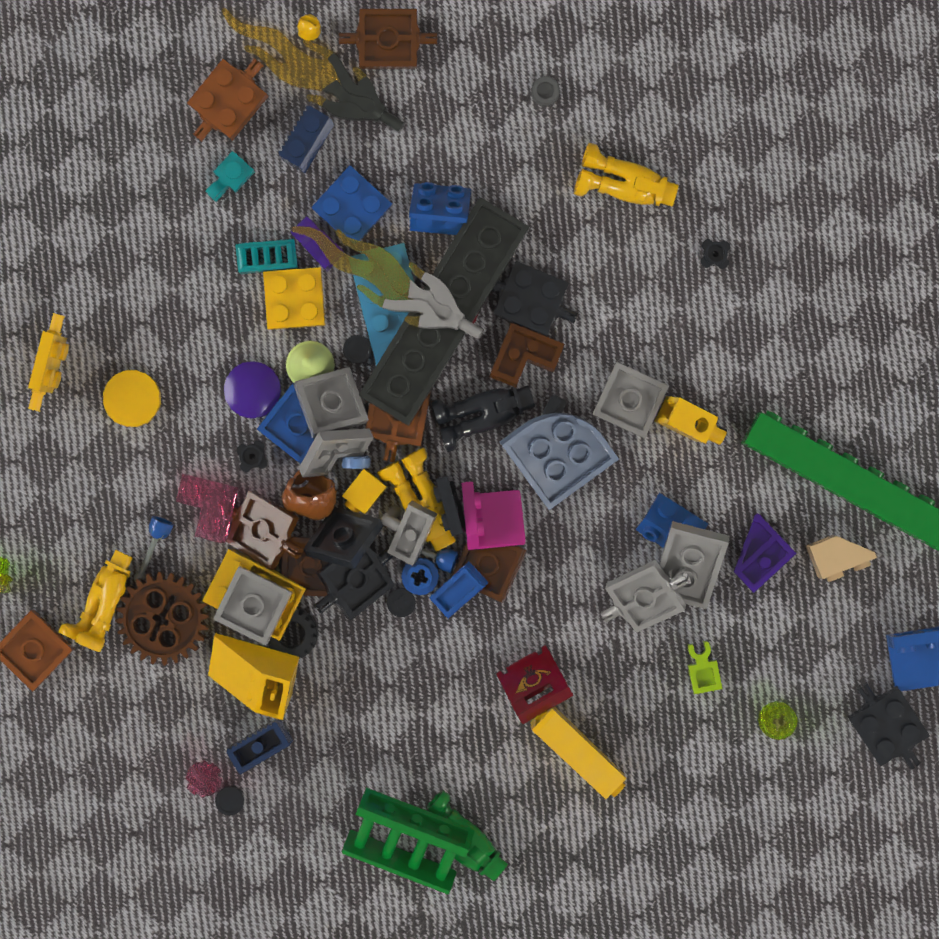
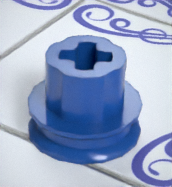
[401,557,439,595]

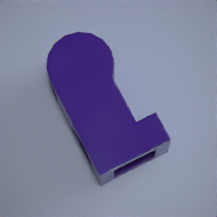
[290,216,345,272]

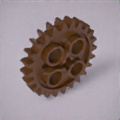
[115,571,211,666]

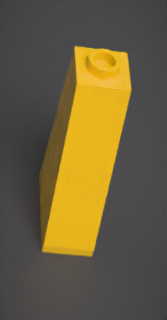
[530,707,626,799]

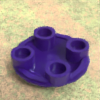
[224,361,281,419]

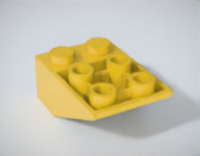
[202,549,306,641]
[208,633,299,720]

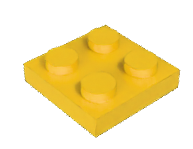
[263,267,326,330]

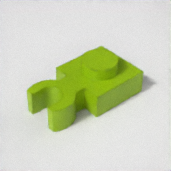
[687,641,723,695]

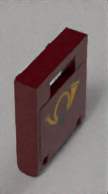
[496,645,574,724]

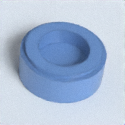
[341,455,370,469]

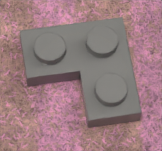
[299,428,374,477]

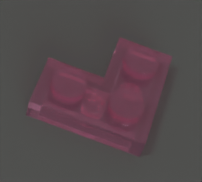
[176,474,238,543]

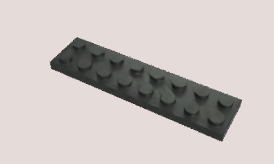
[359,197,530,426]

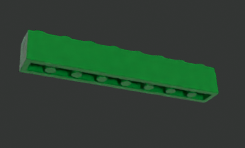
[741,410,939,551]

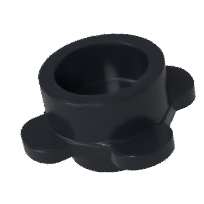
[700,239,730,269]
[237,441,268,472]

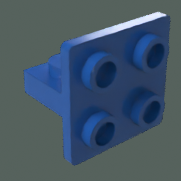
[409,182,471,235]

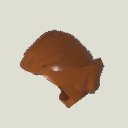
[281,470,337,520]

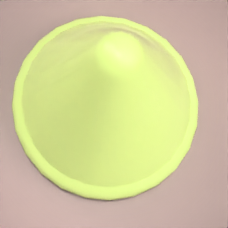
[286,341,335,383]

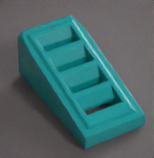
[235,239,298,275]

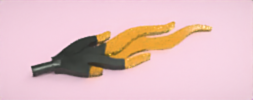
[222,8,405,132]

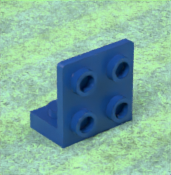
[886,626,939,691]

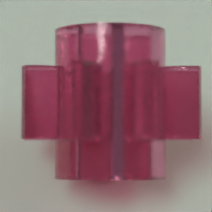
[185,760,222,798]

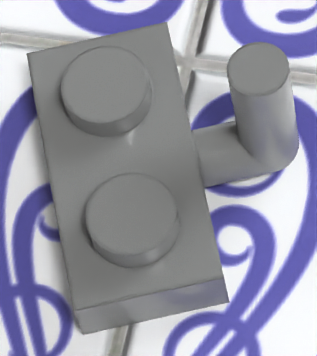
[381,501,437,566]

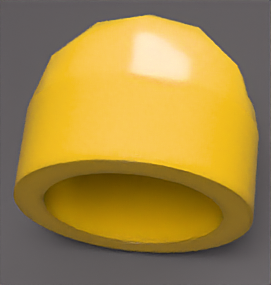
[297,14,321,41]

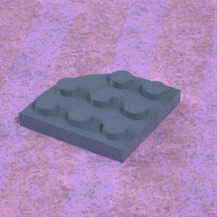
[499,413,619,510]

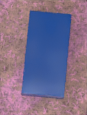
[429,562,489,619]

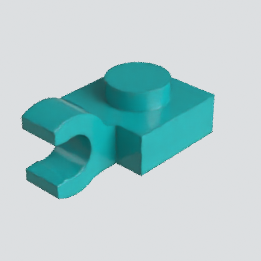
[205,151,255,202]

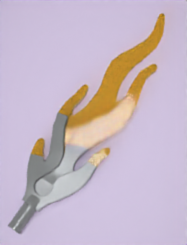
[291,226,484,339]

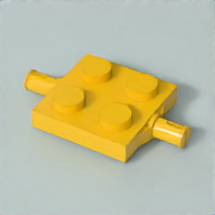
[28,313,69,412]

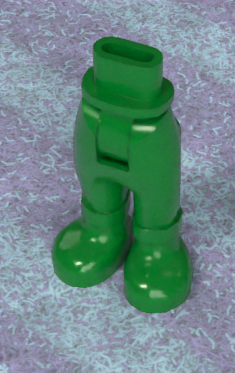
[424,790,508,881]

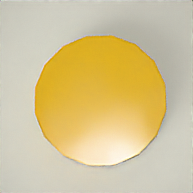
[103,370,161,427]

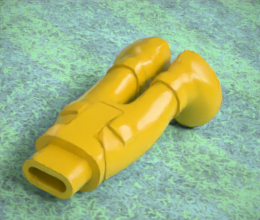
[573,143,679,207]
[377,447,456,552]
[58,550,133,652]

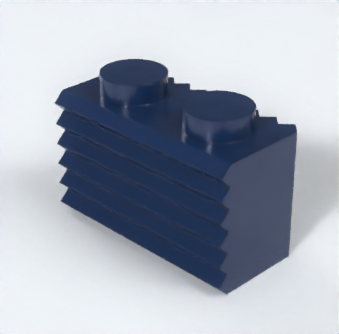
[278,105,334,174]
[226,719,293,775]

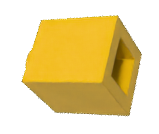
[342,469,388,514]

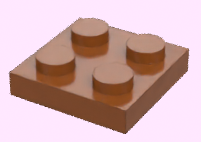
[0,609,74,692]

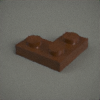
[489,323,565,387]

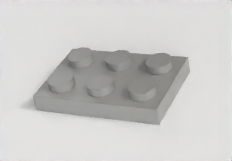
[659,521,730,609]

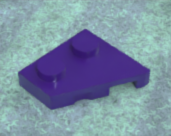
[734,513,797,594]

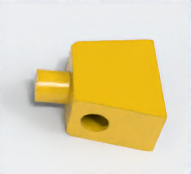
[654,396,727,445]

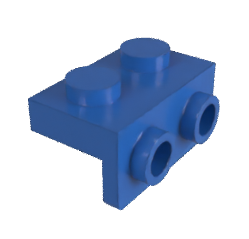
[636,493,708,548]

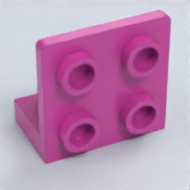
[462,482,526,550]

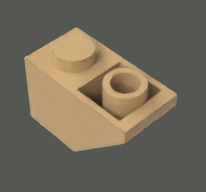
[805,535,877,582]

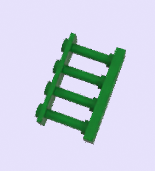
[341,787,475,894]

